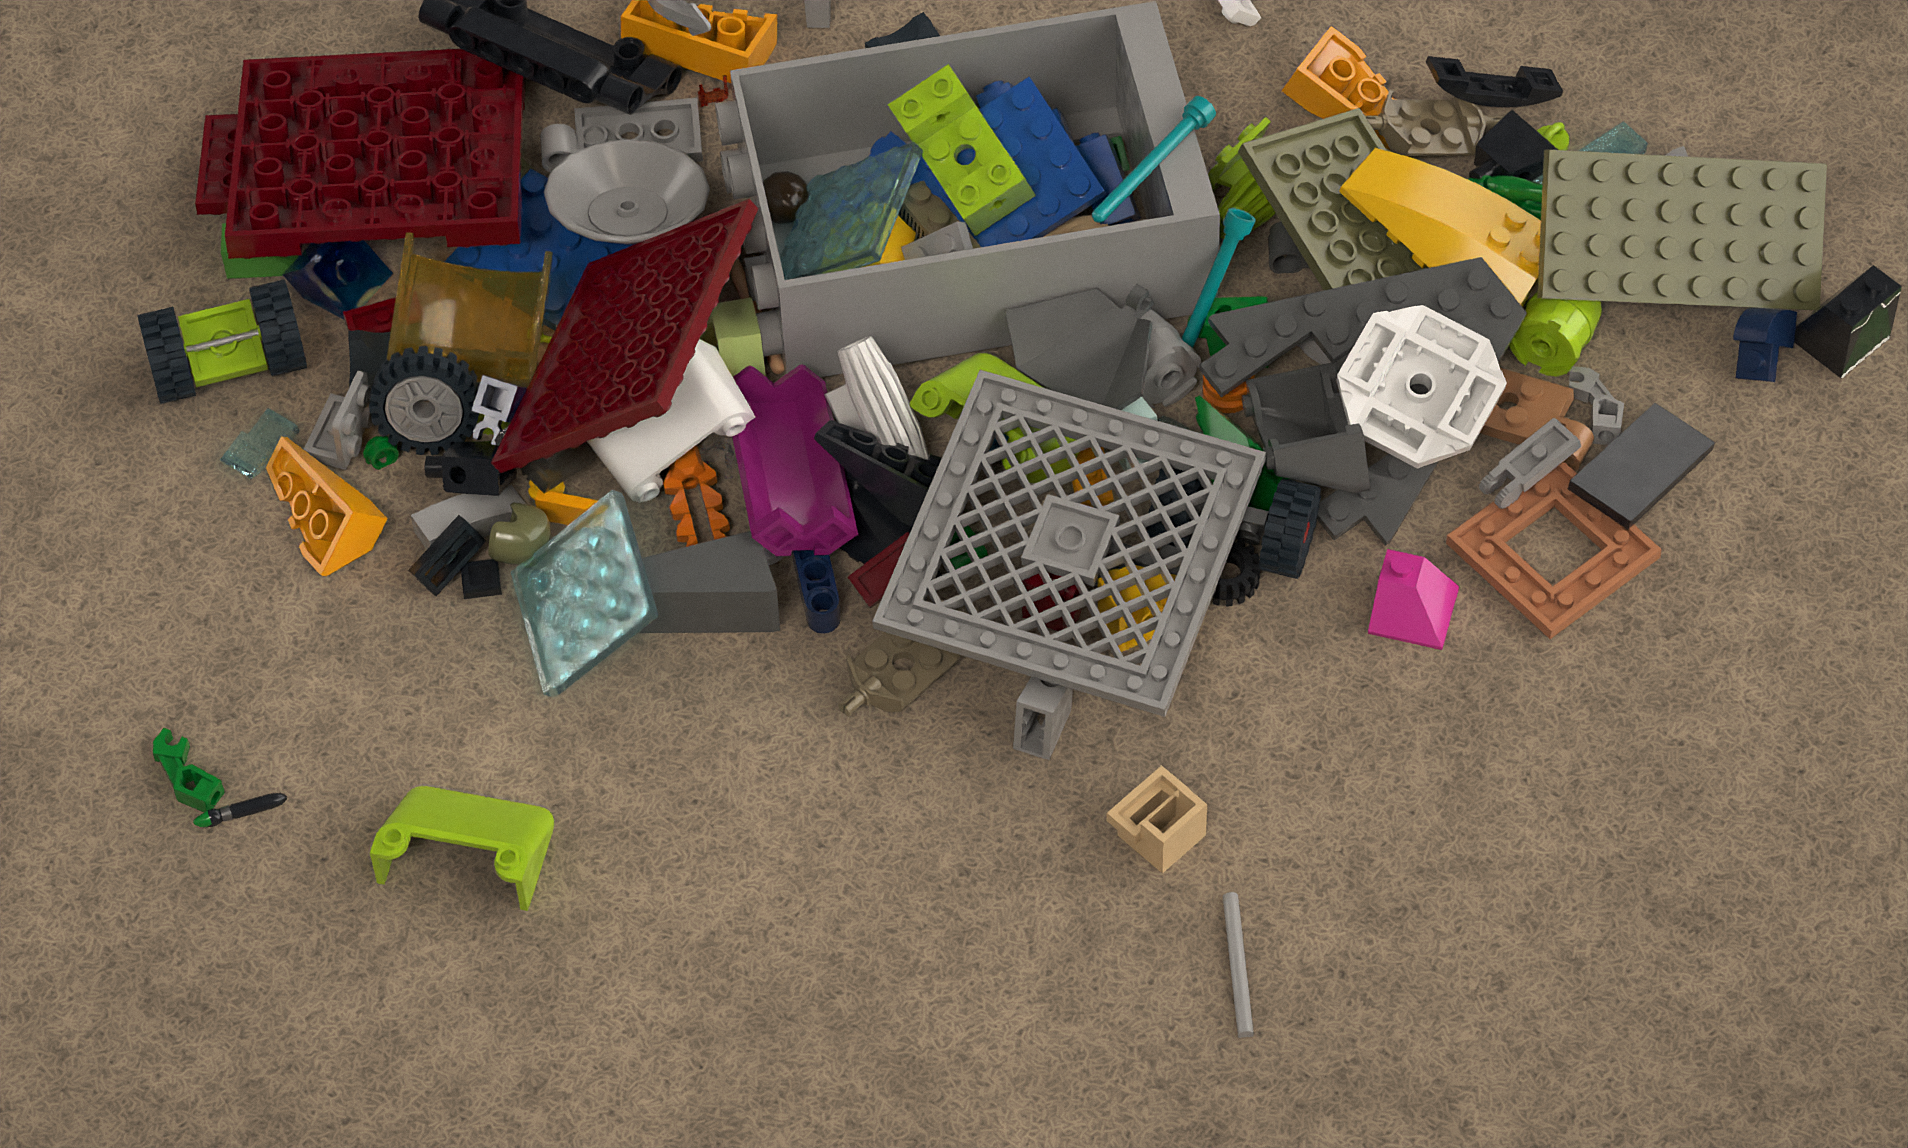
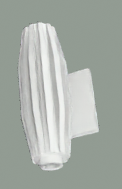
[824,336,929,460]

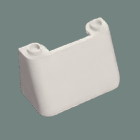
[587,339,755,503]

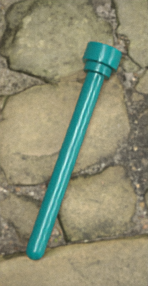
[1092,96,1216,223]
[1181,208,1256,348]

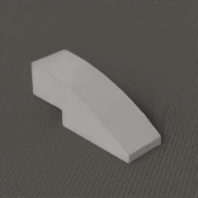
[411,485,526,549]

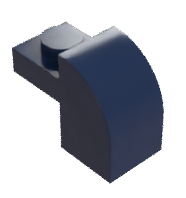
[1733,307,1797,382]

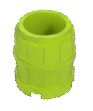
[1509,291,1602,377]

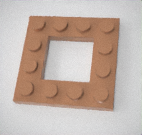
[1446,461,1662,639]

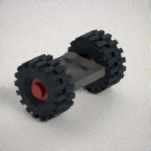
[1146,468,1321,579]

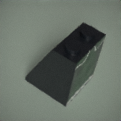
[1794,265,1902,379]

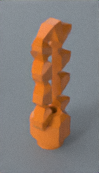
[663,445,730,547]

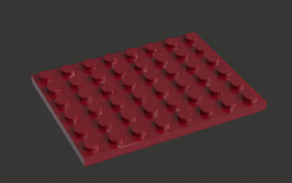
[491,199,758,473]

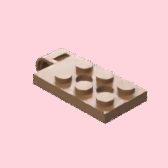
[1480,368,1594,471]

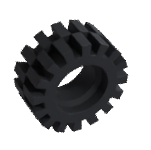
[1212,537,1260,607]

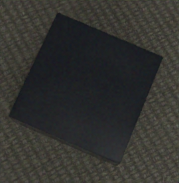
[461,559,502,600]

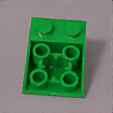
[1195,395,1287,511]

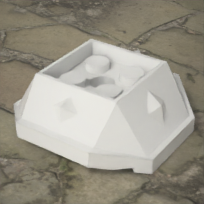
[1336,305,1507,469]

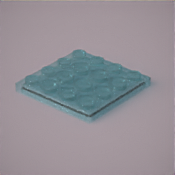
[780,142,923,280]
[510,490,659,697]

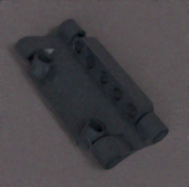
[418,0,682,115]

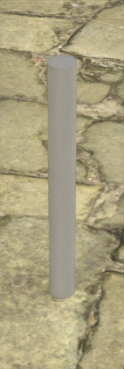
[1223,892,1254,1038]

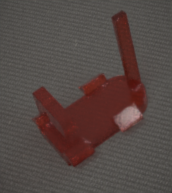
[697,75,729,107]

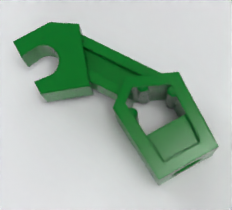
[153,728,225,812]

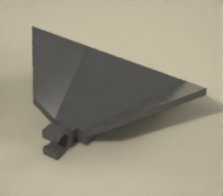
[1005,284,1154,410]

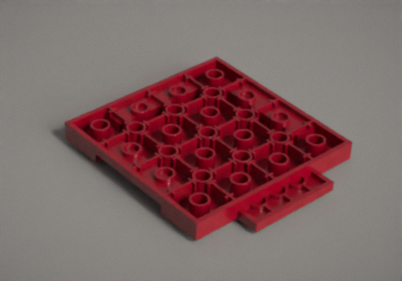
[195,49,526,259]

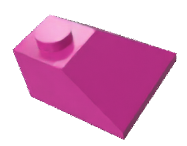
[1368,549,1459,650]

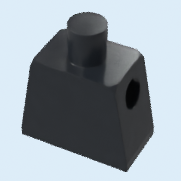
[1469,110,1558,182]
[424,441,517,496]

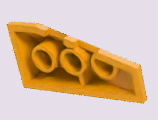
[1282,26,1409,157]
[266,436,388,576]

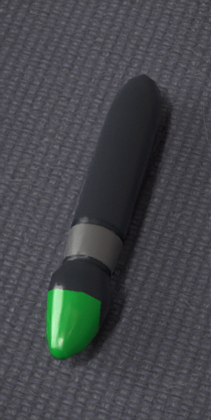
[193,793,287,827]

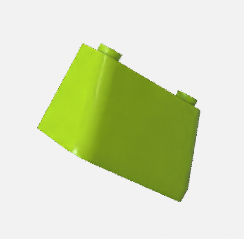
[909,353,1079,483]

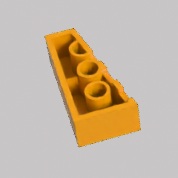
[621,0,778,83]

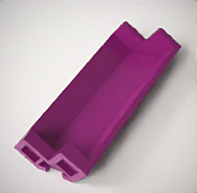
[732,364,858,556]

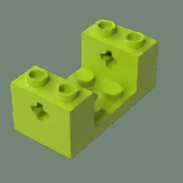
[888,64,1036,236]

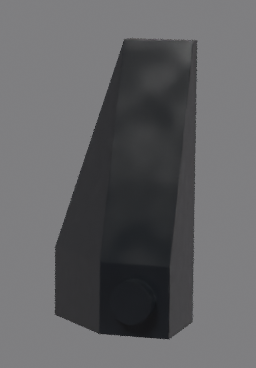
[814,420,942,529]

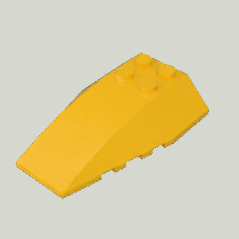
[1339,148,1541,307]

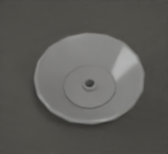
[544,139,710,245]

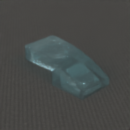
[220,408,300,480]

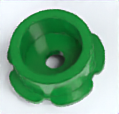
[363,436,399,470]

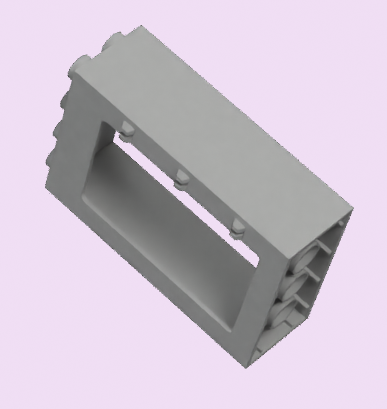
[715,1,1220,377]

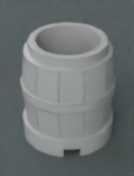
[1140,309,1201,408]

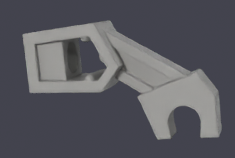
[1569,366,1624,445]

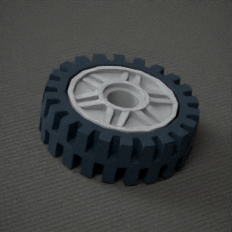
[369,346,480,455]

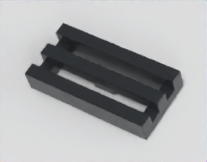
[408,515,486,596]

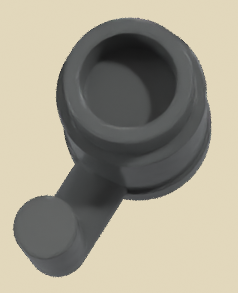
[1268,221,1310,274]

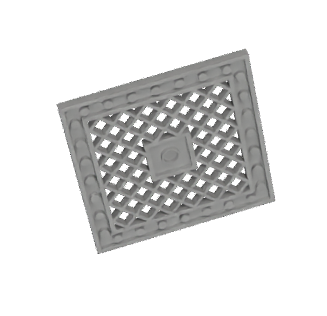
[872,370,1266,717]

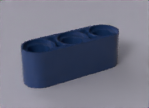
[792,550,840,633]

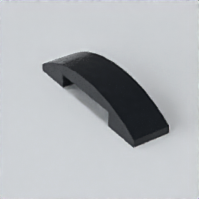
[1425,56,1563,108]

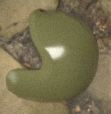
[488,502,551,565]

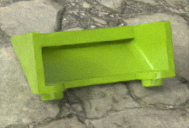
[370,786,554,911]

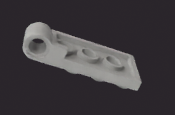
[540,98,703,172]

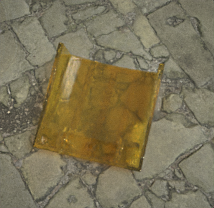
[387,232,553,388]

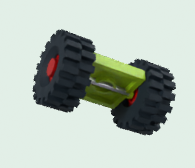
[137,279,307,404]

